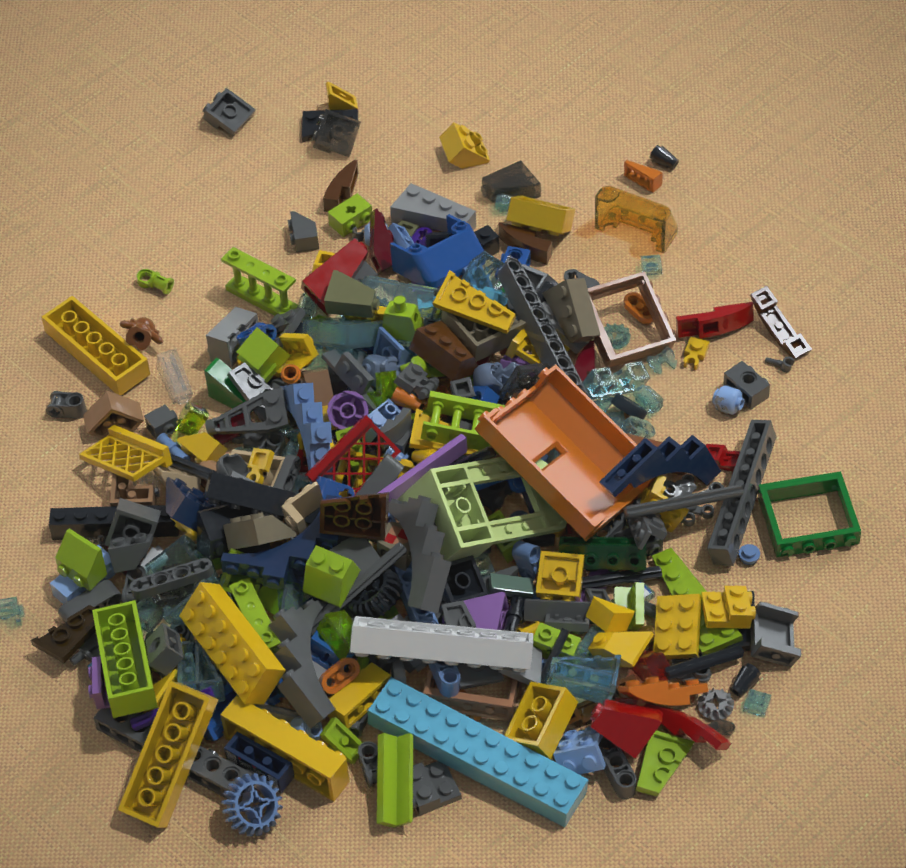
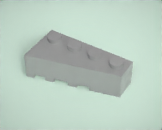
[390,183,476,232]

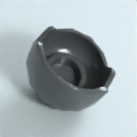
[216,453,248,477]

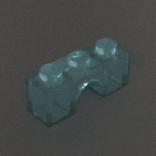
[582,361,650,400]

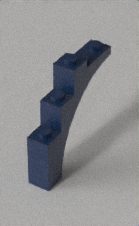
[221,495,342,589]

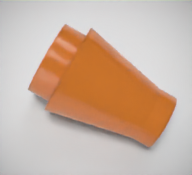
[281,364,301,385]
[391,386,422,411]

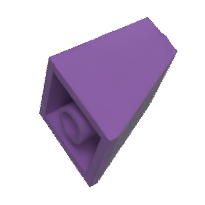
[442,592,509,630]

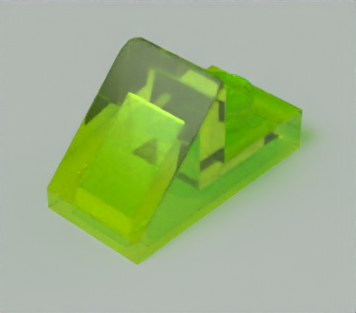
[367,370,397,408]

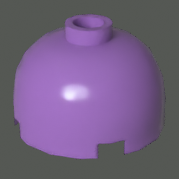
[327,390,369,430]

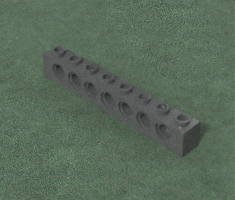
[707,420,777,566]
[93,708,257,804]

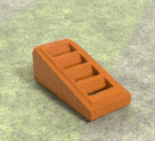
[624,160,663,193]

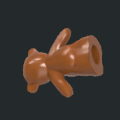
[120,317,163,350]

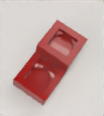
[706,444,740,472]

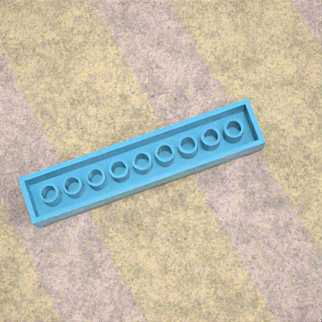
[368,677,589,828]

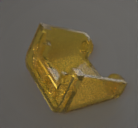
[595,186,678,254]

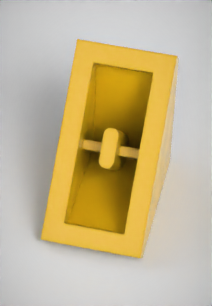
[326,81,358,110]
[586,596,635,632]

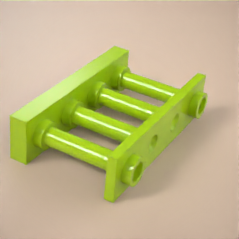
[221,247,299,316]
[420,391,505,454]
[229,577,281,654]

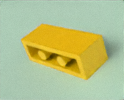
[327,662,391,729]

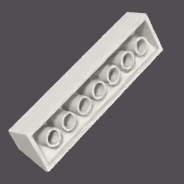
[350,616,533,672]

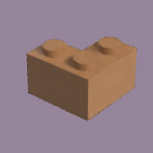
[300,367,333,406]
[83,391,144,439]
[110,471,157,506]

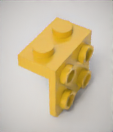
[273,333,319,377]

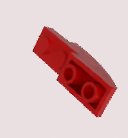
[676,302,754,339]

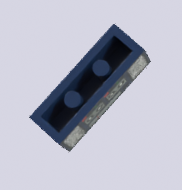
[224,731,295,794]

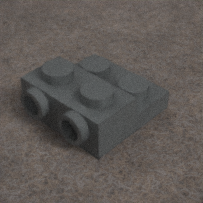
[202,88,256,136]
[413,761,462,816]

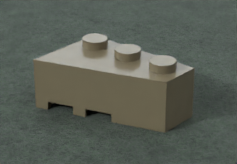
[542,278,601,343]

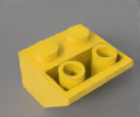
[439,122,490,169]

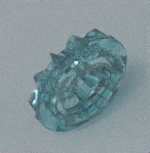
[604,322,631,349]

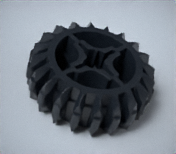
[347,569,403,618]

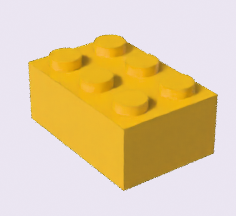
[506,196,576,236]
[504,681,578,760]

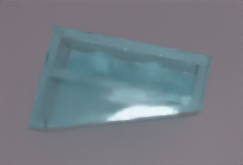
[177,640,226,702]
[545,655,621,704]

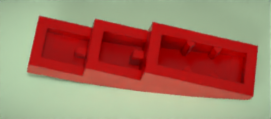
[644,703,732,750]

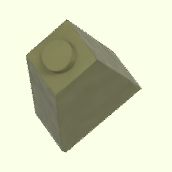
[324,270,380,318]

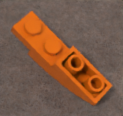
[618,677,709,705]

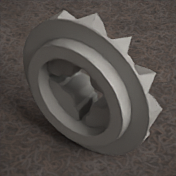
[698,687,734,720]

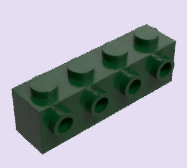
[559,536,647,572]

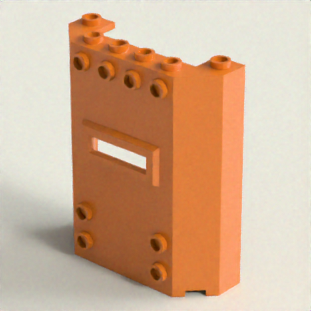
[475,364,656,542]

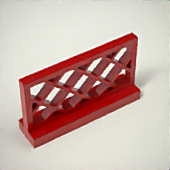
[305,415,401,497]

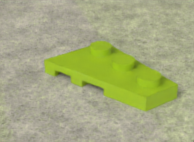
[635,730,695,797]

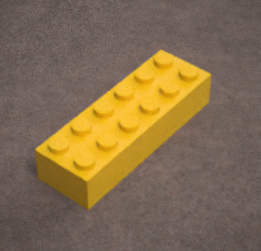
[41,296,151,395]
[179,582,286,705]
[118,681,219,828]
[220,695,350,802]

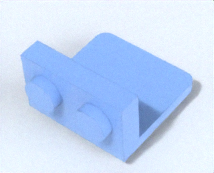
[553,726,606,775]

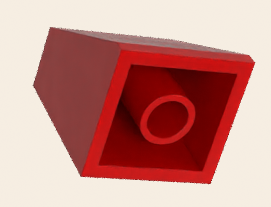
[590,699,663,759]

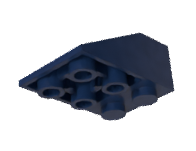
[166,477,216,532]

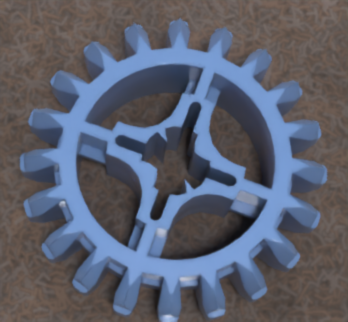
[221,773,283,836]

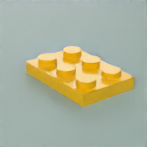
[653,594,702,660]

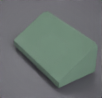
[488,573,534,599]

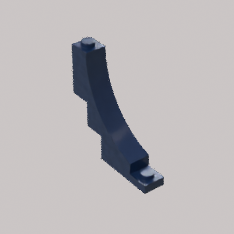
[599,435,721,497]

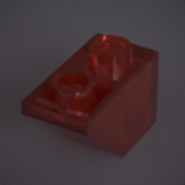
[629,650,670,682]

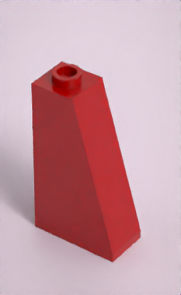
[301,238,368,316]

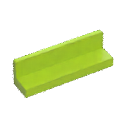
[377,733,413,828]

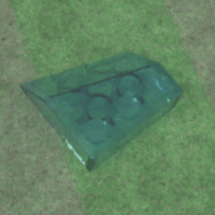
[303,318,383,352]

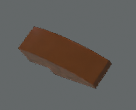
[323,160,359,212]
[498,222,552,265]

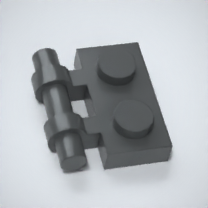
[394,362,439,399]

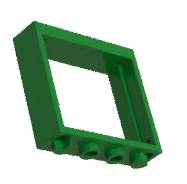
[758,471,861,558]

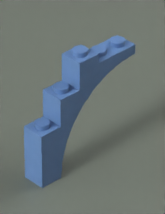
[279,383,332,484]

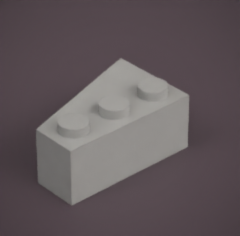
[206,307,258,368]

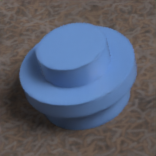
[739,544,760,565]

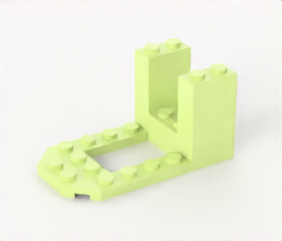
[397,457,567,561]

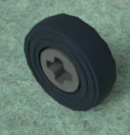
[612,393,647,421]

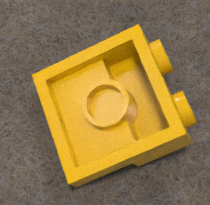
[536,551,585,601]
[701,585,756,628]

